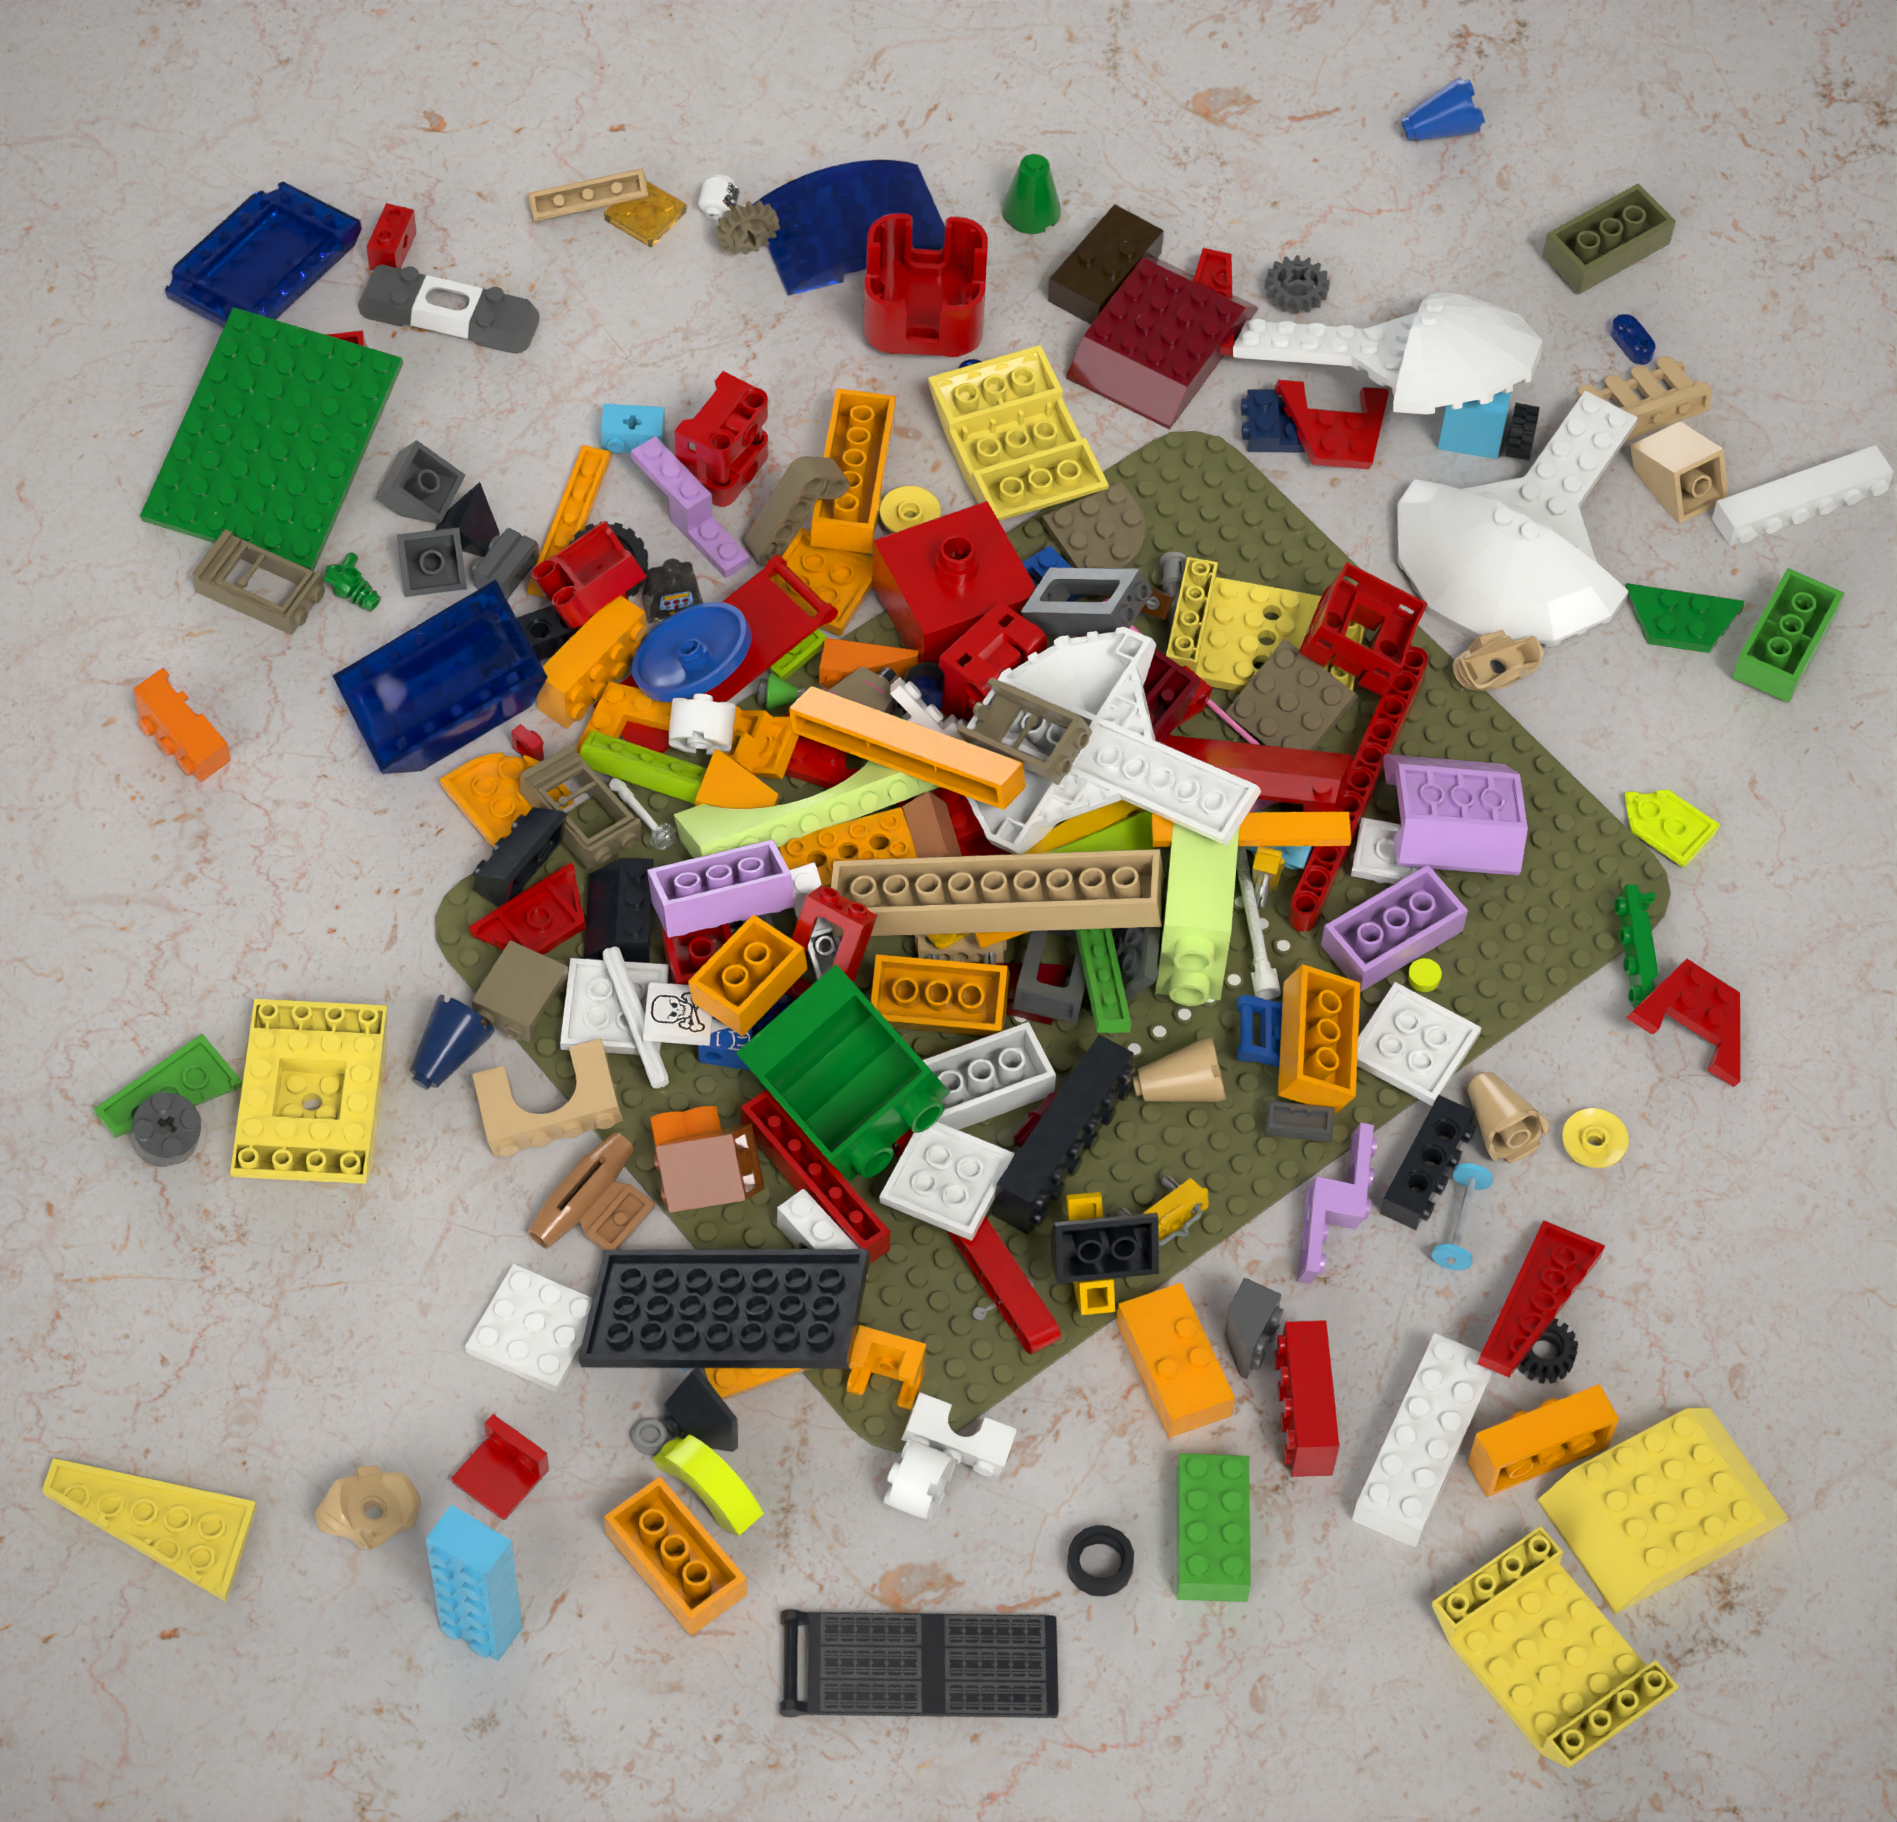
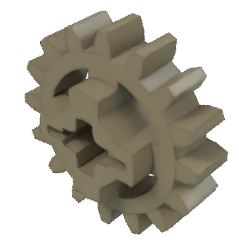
[715,201,780,255]

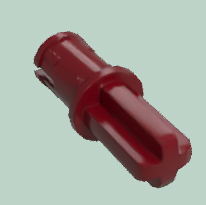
[1013,1092,1058,1148]

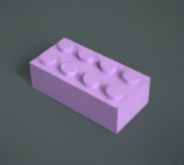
[647,840,795,938]
[1321,865,1468,992]

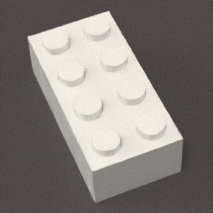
[923,1022,1056,1130]

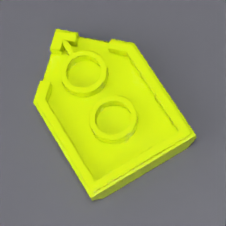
[1624,790,1720,868]

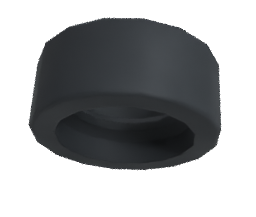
[1067,1525,1134,1597]

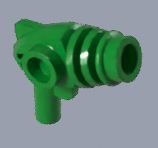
[323,553,381,612]

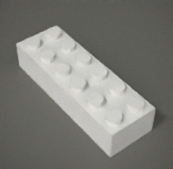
[1352,1333,1494,1548]

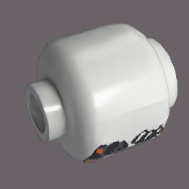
[698,174,740,221]

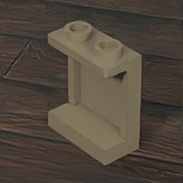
[471,940,568,1043]

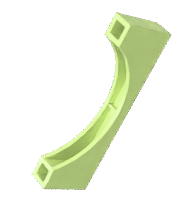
[674,761,940,858]

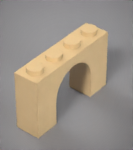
[472,1038,623,1157]

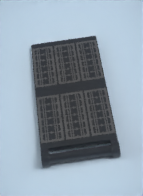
[779,1609,1059,1718]

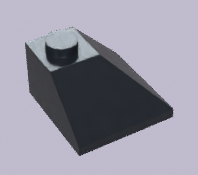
[662,1367,738,1452]

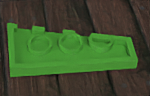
[94,1034,243,1138]

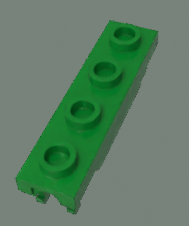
[1614,884,1659,1009]

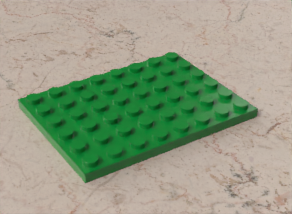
[140,307,404,571]

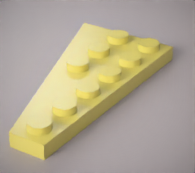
[42,1458,257,1602]

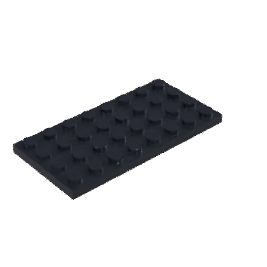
[578,1249,871,1369]

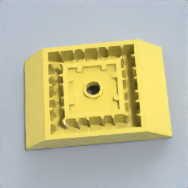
[230,999,387,1184]

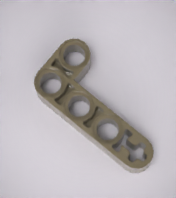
[744,456,850,567]

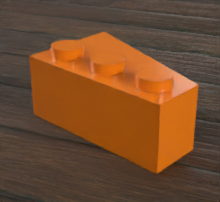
[133,667,231,782]

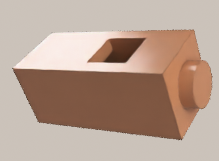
[903,791,962,858]

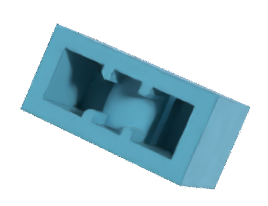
[600,404,665,453]

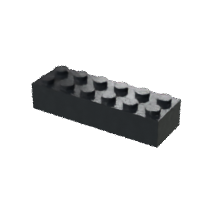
[993,1034,1135,1235]

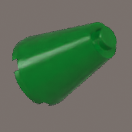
[1002,154,1061,234]

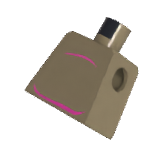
[827,667,898,715]

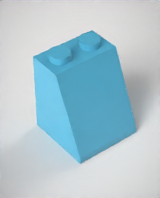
[1438,391,1511,459]

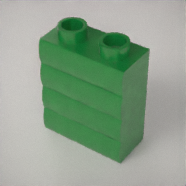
[736,964,951,1182]

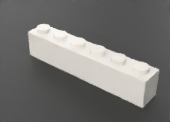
[1712,445,1894,546]

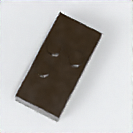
[1048,204,1164,325]

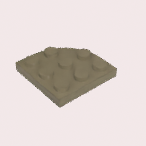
[1042,482,1146,569]

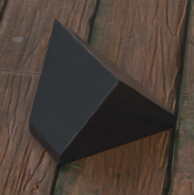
[435,482,500,557]

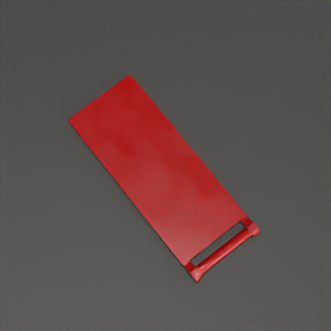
[593,555,838,753]

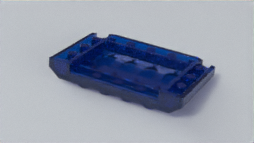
[165,181,362,328]

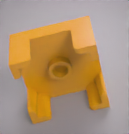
[847,1325,926,1410]

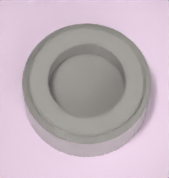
[633,1419,668,1455]

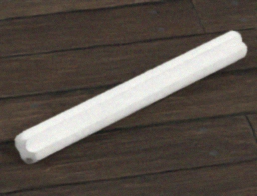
[603,946,669,1089]

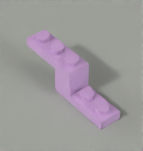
[631,436,750,579]
[1297,1123,1377,1284]

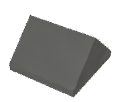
[397,527,467,597]

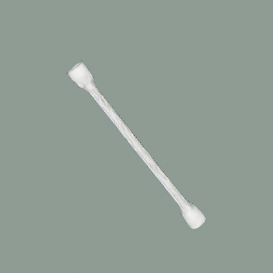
[1236,846,1281,1000]

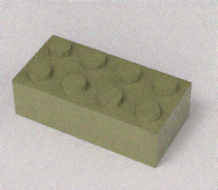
[1542,183,1676,294]

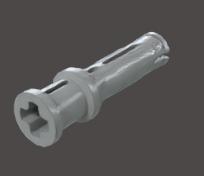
[1159,552,1187,639]

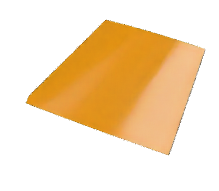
[725,706,799,779]

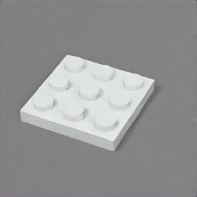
[560,958,669,1055]
[1357,982,1482,1106]
[880,1122,1015,1241]
[465,1264,593,1393]

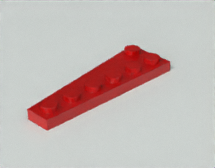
[1477,1220,1606,1378]

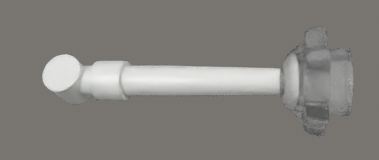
[609,778,677,850]

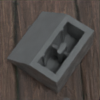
[1224,1277,1284,1379]

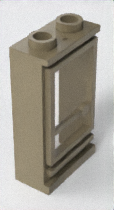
[192,529,325,635]
[957,677,1093,785]
[519,744,641,870]

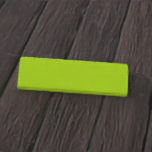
[579,730,707,804]
[1045,810,1158,854]

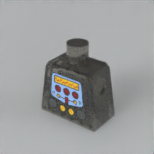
[642,558,704,624]

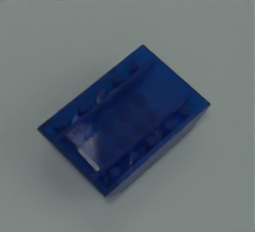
[333,579,548,774]

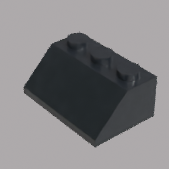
[472,807,568,908]
[584,858,654,962]
[1050,1213,1159,1284]

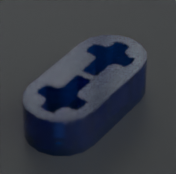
[1611,314,1656,365]

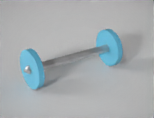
[1432,1163,1493,1270]

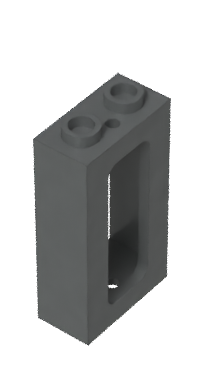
[1021,568,1153,636]
[1013,929,1086,1024]

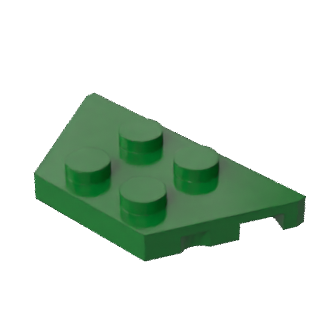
[1625,583,1744,653]

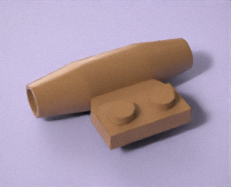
[527,1132,655,1251]

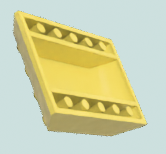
[1537,1408,1789,1614]

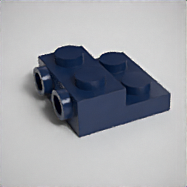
[1240,389,1307,453]

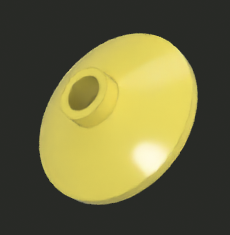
[880,486,941,533]
[1562,1108,1629,1168]

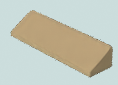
[528,168,649,222]

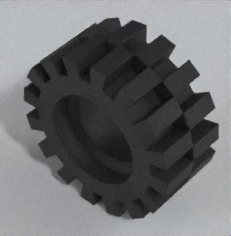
[1505,403,1540,460]
[1519,1318,1578,1384]

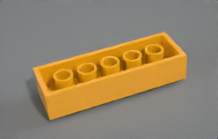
[810,388,896,554]

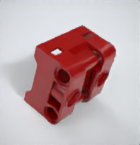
[674,371,768,507]
[1298,562,1427,697]
[937,601,1047,723]

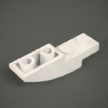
[890,677,969,742]
[789,862,841,981]

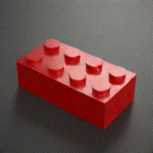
[1274,1320,1340,1477]

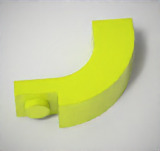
[652,1435,764,1536]

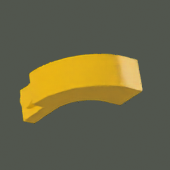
[1066,1192,1115,1315]

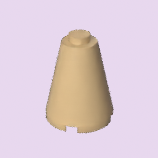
[1133,1037,1226,1102]
[1467,1072,1549,1162]

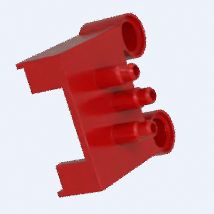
[531,520,647,628]

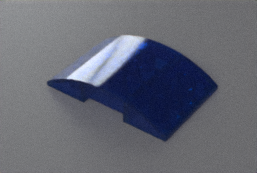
[752,159,945,296]

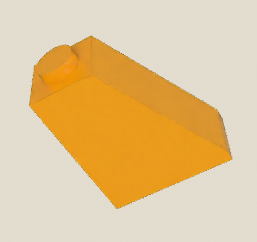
[695,749,778,809]

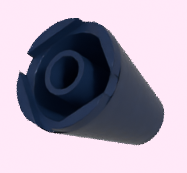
[410,994,495,1090]

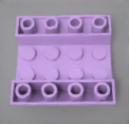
[1383,754,1528,876]

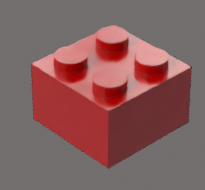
[662,923,732,985]

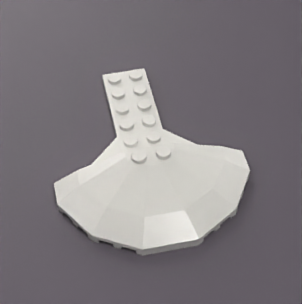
[1233,292,1543,415]
[1397,391,1638,647]
[966,627,1262,855]

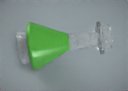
[758,673,829,711]

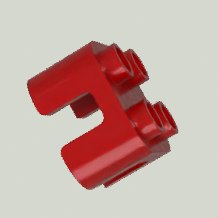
[863,213,988,357]

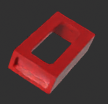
[780,885,878,1004]

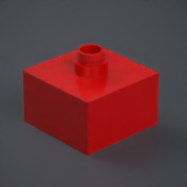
[872,501,1036,678]

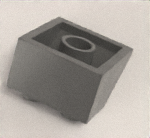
[375,440,466,524]

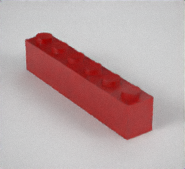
[741,1090,891,1264]

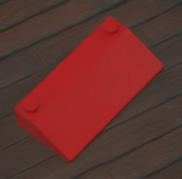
[1162,735,1352,812]

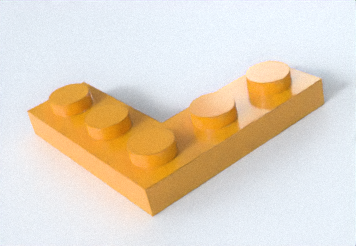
[576,681,672,773]

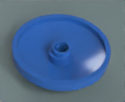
[632,602,752,702]

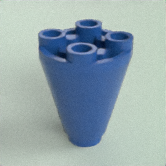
[1401,77,1485,141]

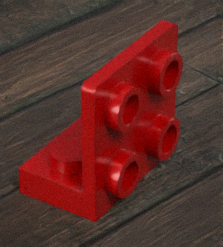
[452,1414,549,1520]

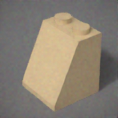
[1631,421,1729,524]

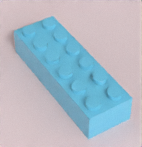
[426,1504,523,1661]

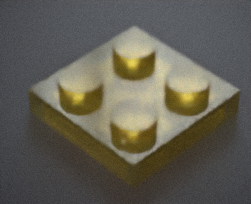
[604,181,687,248]

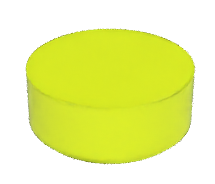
[1408,958,1442,992]

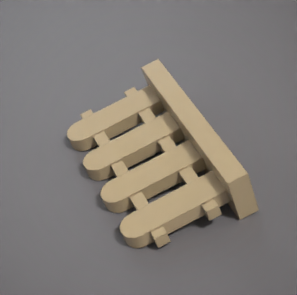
[1576,356,1712,441]

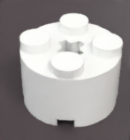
[668,694,736,755]
[884,1438,956,1521]

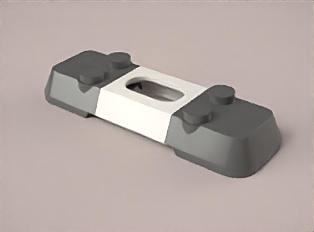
[358,265,540,354]

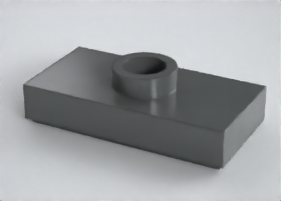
[1265,1100,1335,1142]

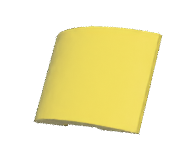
[928,345,1109,521]

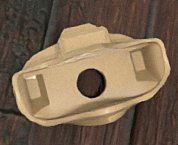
[1453,630,1544,691]
[315,1465,421,1550]

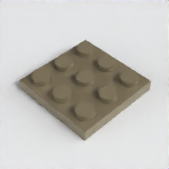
[1225,638,1358,751]

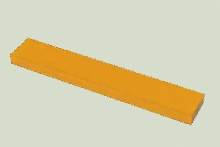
[527,445,612,598]
[1151,812,1351,847]

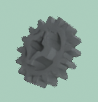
[1265,255,1330,314]

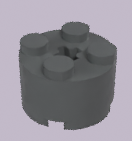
[131,1092,201,1167]

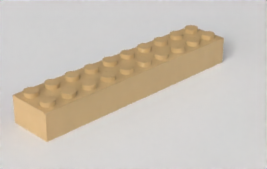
[830,849,1164,937]

